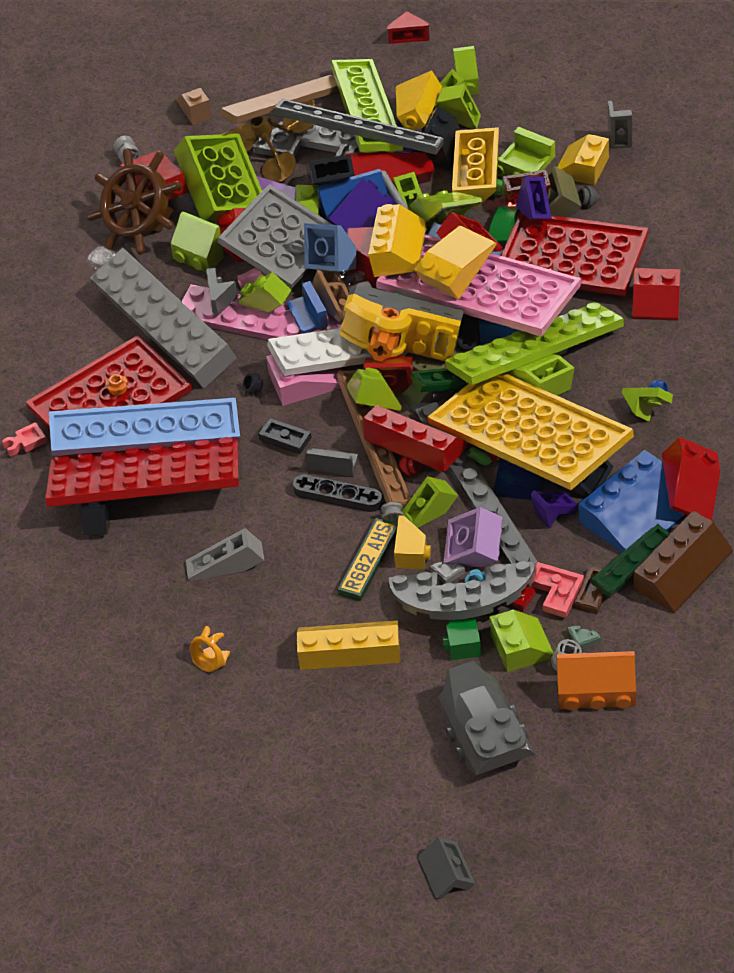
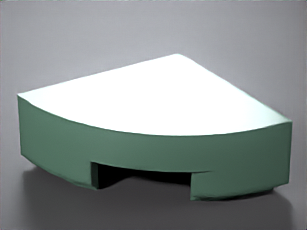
[568,626,601,649]

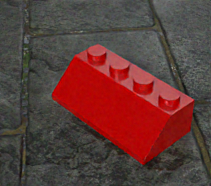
[363,405,469,472]

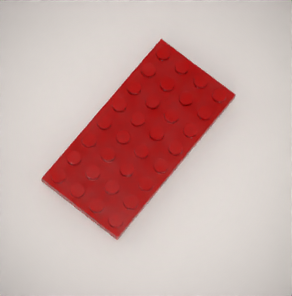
[45,437,239,507]

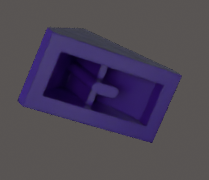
[516,177,552,220]

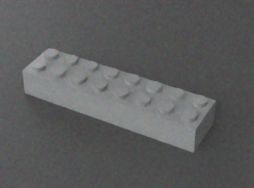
[90,248,237,388]

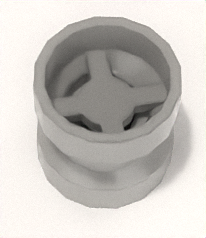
[113,136,140,164]
[551,639,582,671]

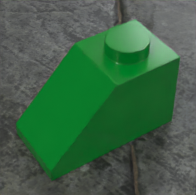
[443,617,481,661]

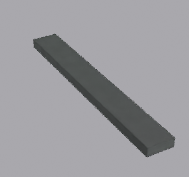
[273,99,444,155]

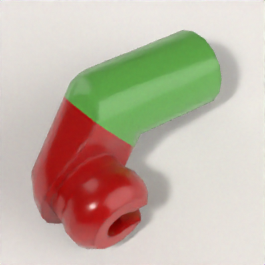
[466,446,500,466]

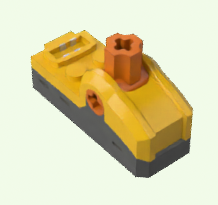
[339,284,464,362]

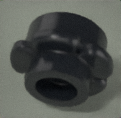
[243,373,263,395]

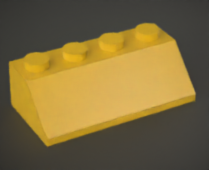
[452,127,499,208]
[368,204,427,277]
[297,620,400,670]

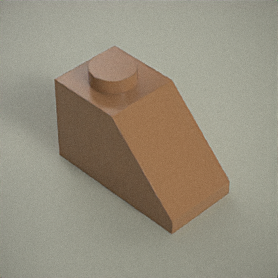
[176,88,212,125]

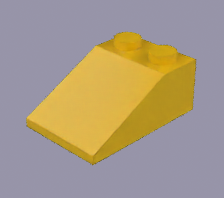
[414,226,497,300]

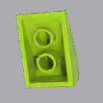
[409,191,482,228]

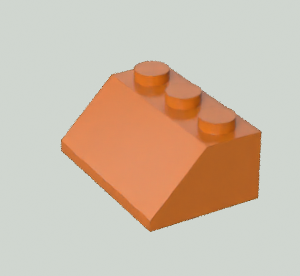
[557,651,636,710]

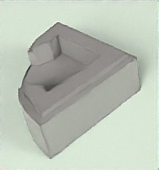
[430,562,465,584]

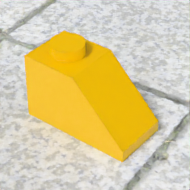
[394,516,431,569]

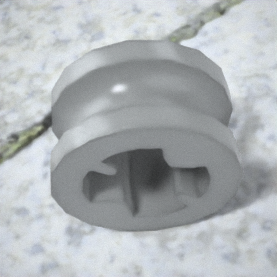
[381,502,404,523]

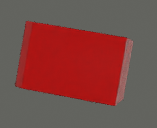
[387,11,430,44]

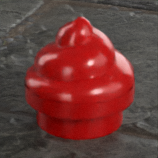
[398,456,423,477]

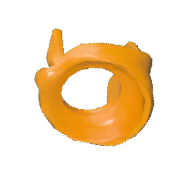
[190,626,230,672]

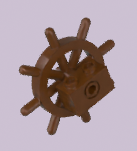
[87,148,182,255]

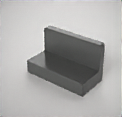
[608,101,632,149]
[305,448,359,478]
[419,837,475,899]

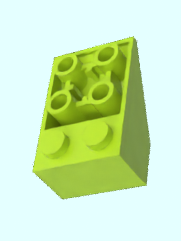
[505,354,575,396]

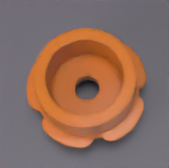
[105,374,128,395]

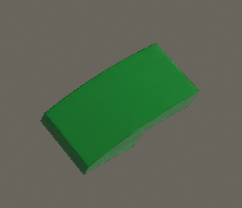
[489,206,520,244]

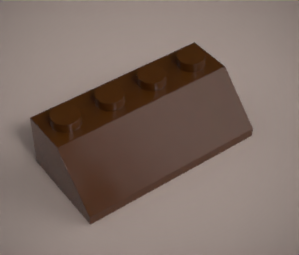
[634,511,733,613]

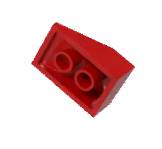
[662,437,721,521]

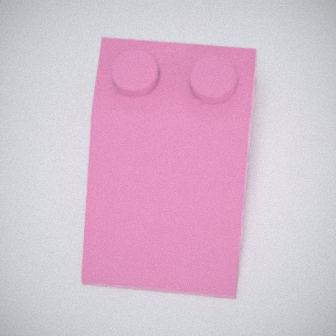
[266,355,341,406]

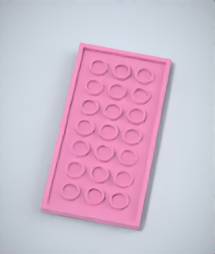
[376,235,581,336]

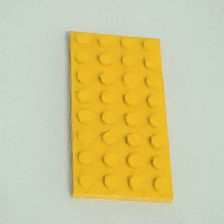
[427,373,634,490]

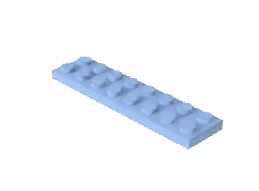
[49,398,240,456]

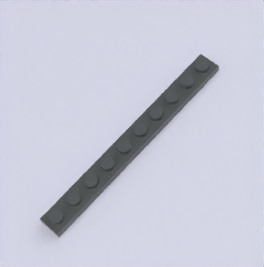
[415,402,538,565]

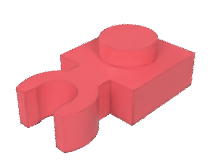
[2,422,47,456]

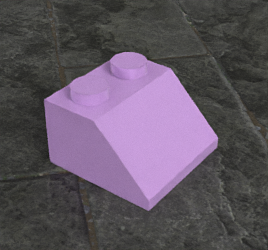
[443,507,502,567]

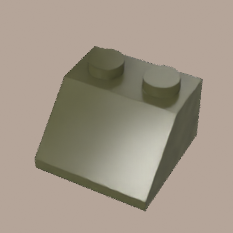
[543,166,581,218]

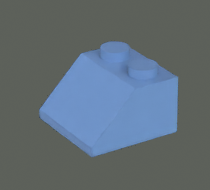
[304,223,356,271]

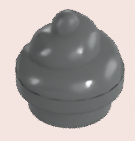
[577,186,600,208]

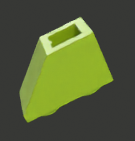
[237,272,291,312]

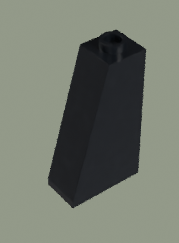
[305,154,355,185]

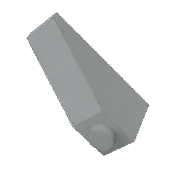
[186,528,265,581]

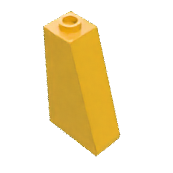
[396,70,443,131]

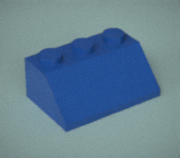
[317,169,387,221]

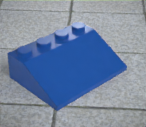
[579,450,686,553]

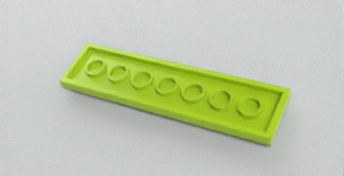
[331,59,403,153]
[445,302,624,385]

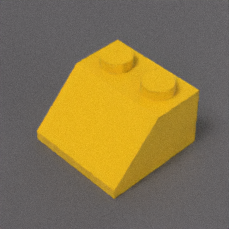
[557,134,609,186]

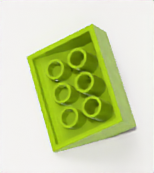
[173,134,262,224]

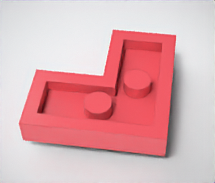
[530,562,584,618]

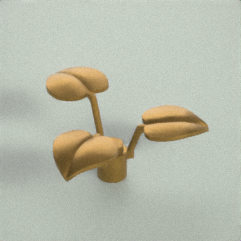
[223,99,315,183]

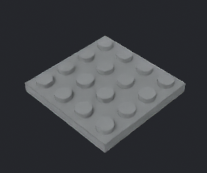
[217,184,333,289]

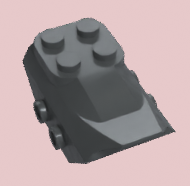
[438,661,535,775]

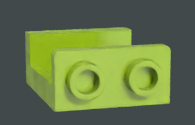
[497,127,555,184]

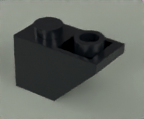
[80,500,111,535]

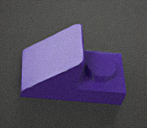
[531,491,579,528]

